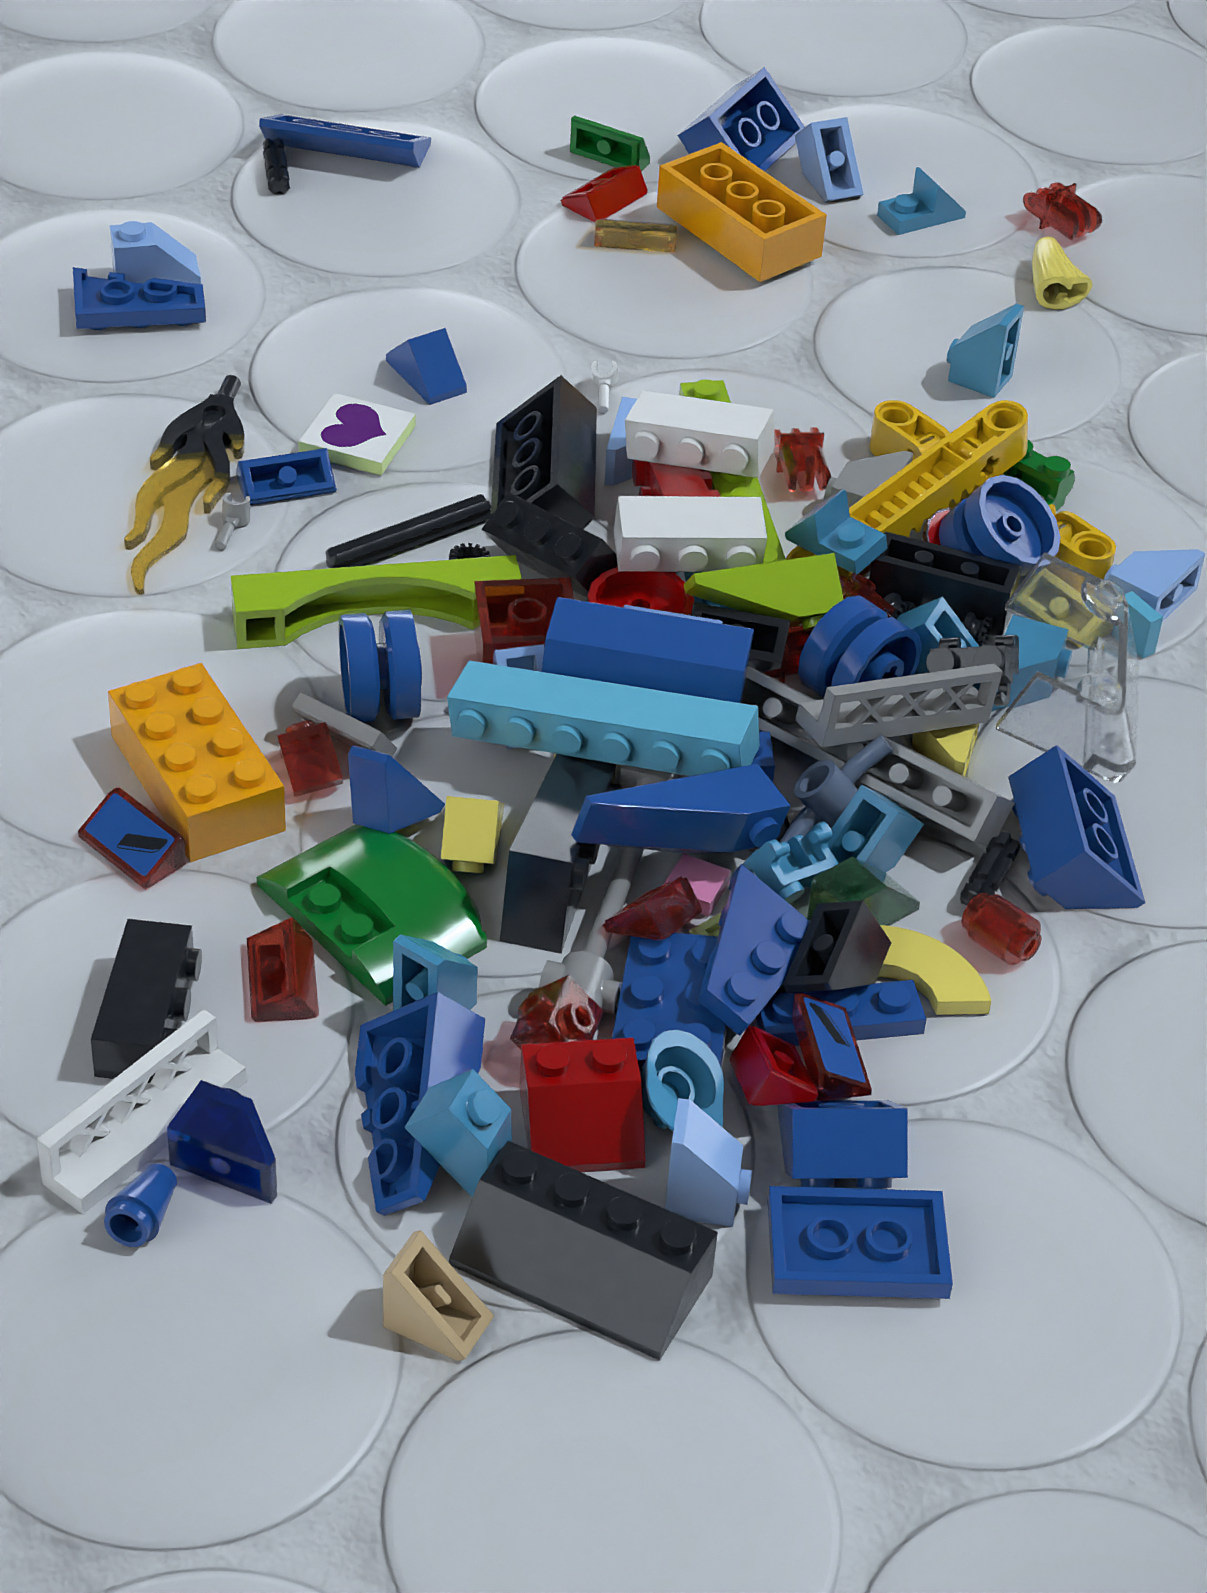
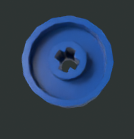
[939,475,1060,586]
[798,596,922,698]
[338,610,422,723]

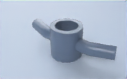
[779,735,893,843]

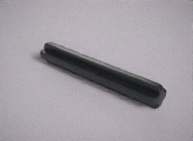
[325,494,492,568]

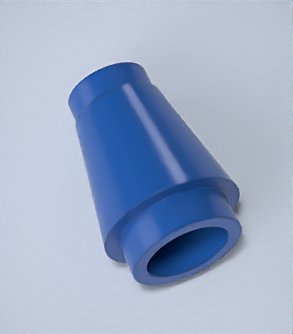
[104,1163,177,1247]

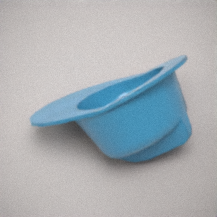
[640,1030,724,1131]

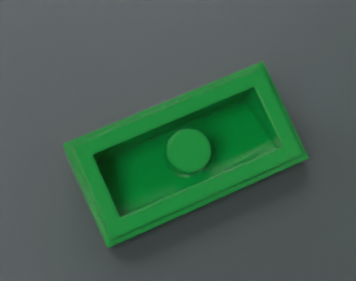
[570,115,650,172]

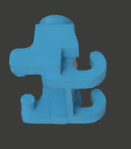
[742,822,840,904]

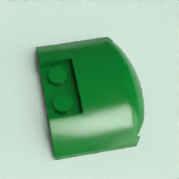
[256,824,487,1006]

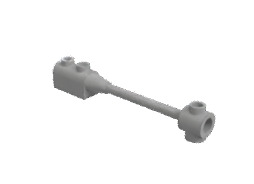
[537,765,689,1028]

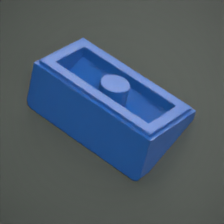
[236,448,337,505]

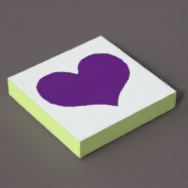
[298,393,416,476]

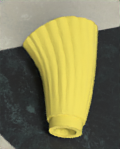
[1032,236,1093,310]

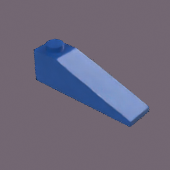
[571,764,791,854]
[355,992,485,1216]

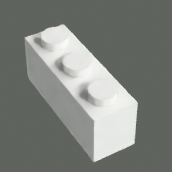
[625,390,775,478]
[614,496,767,572]

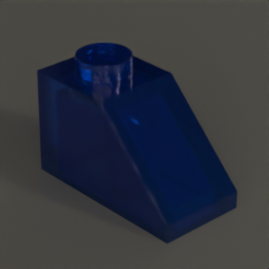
[167,1080,277,1204]

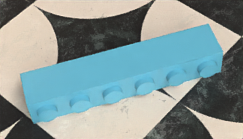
[447,661,760,776]

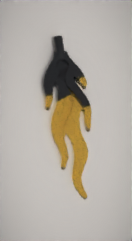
[124,375,245,595]

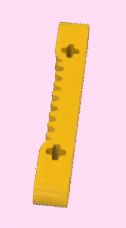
[786,400,1028,586]
[869,400,1116,596]

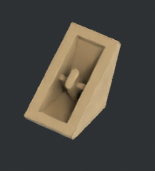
[383,1230,494,1361]

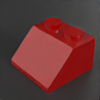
[519,1037,646,1172]

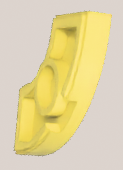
[878,925,991,1015]

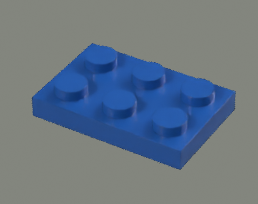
[612,932,728,1071]
[767,1186,953,1299]

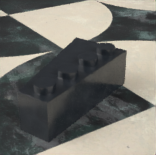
[500,754,622,954]

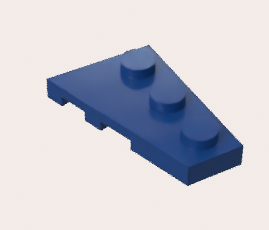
[73,267,206,330]
[697,864,810,1036]

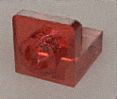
[277,721,343,797]

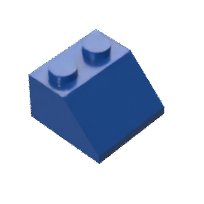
[778,1100,908,1189]

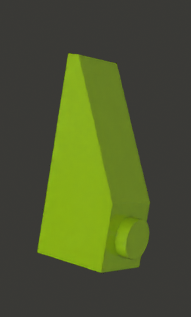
[684,553,844,631]

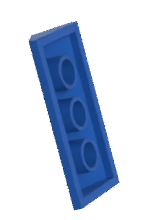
[259,114,431,168]
[541,597,754,703]

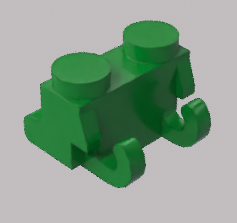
[1003,440,1075,511]

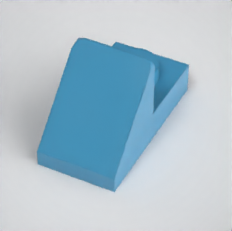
[877,167,966,235]
[785,489,887,575]

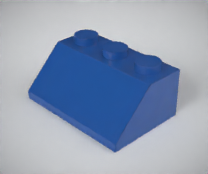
[677,67,805,172]
[1008,745,1146,909]

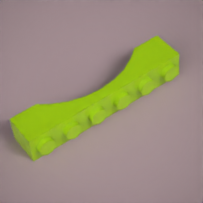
[231,555,525,649]

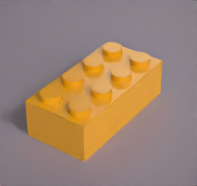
[657,142,827,282]
[108,663,286,862]

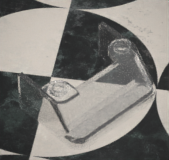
[996,552,1139,782]

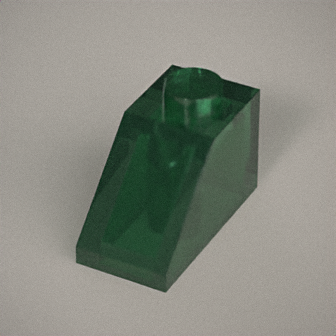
[807,856,920,926]

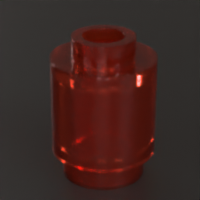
[961,892,1042,965]

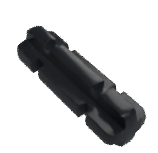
[263,137,290,194]
[960,832,1020,913]

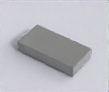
[291,692,397,757]

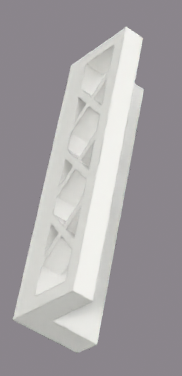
[37,1009,247,1214]

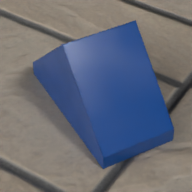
[386,328,467,405]
[348,745,445,834]

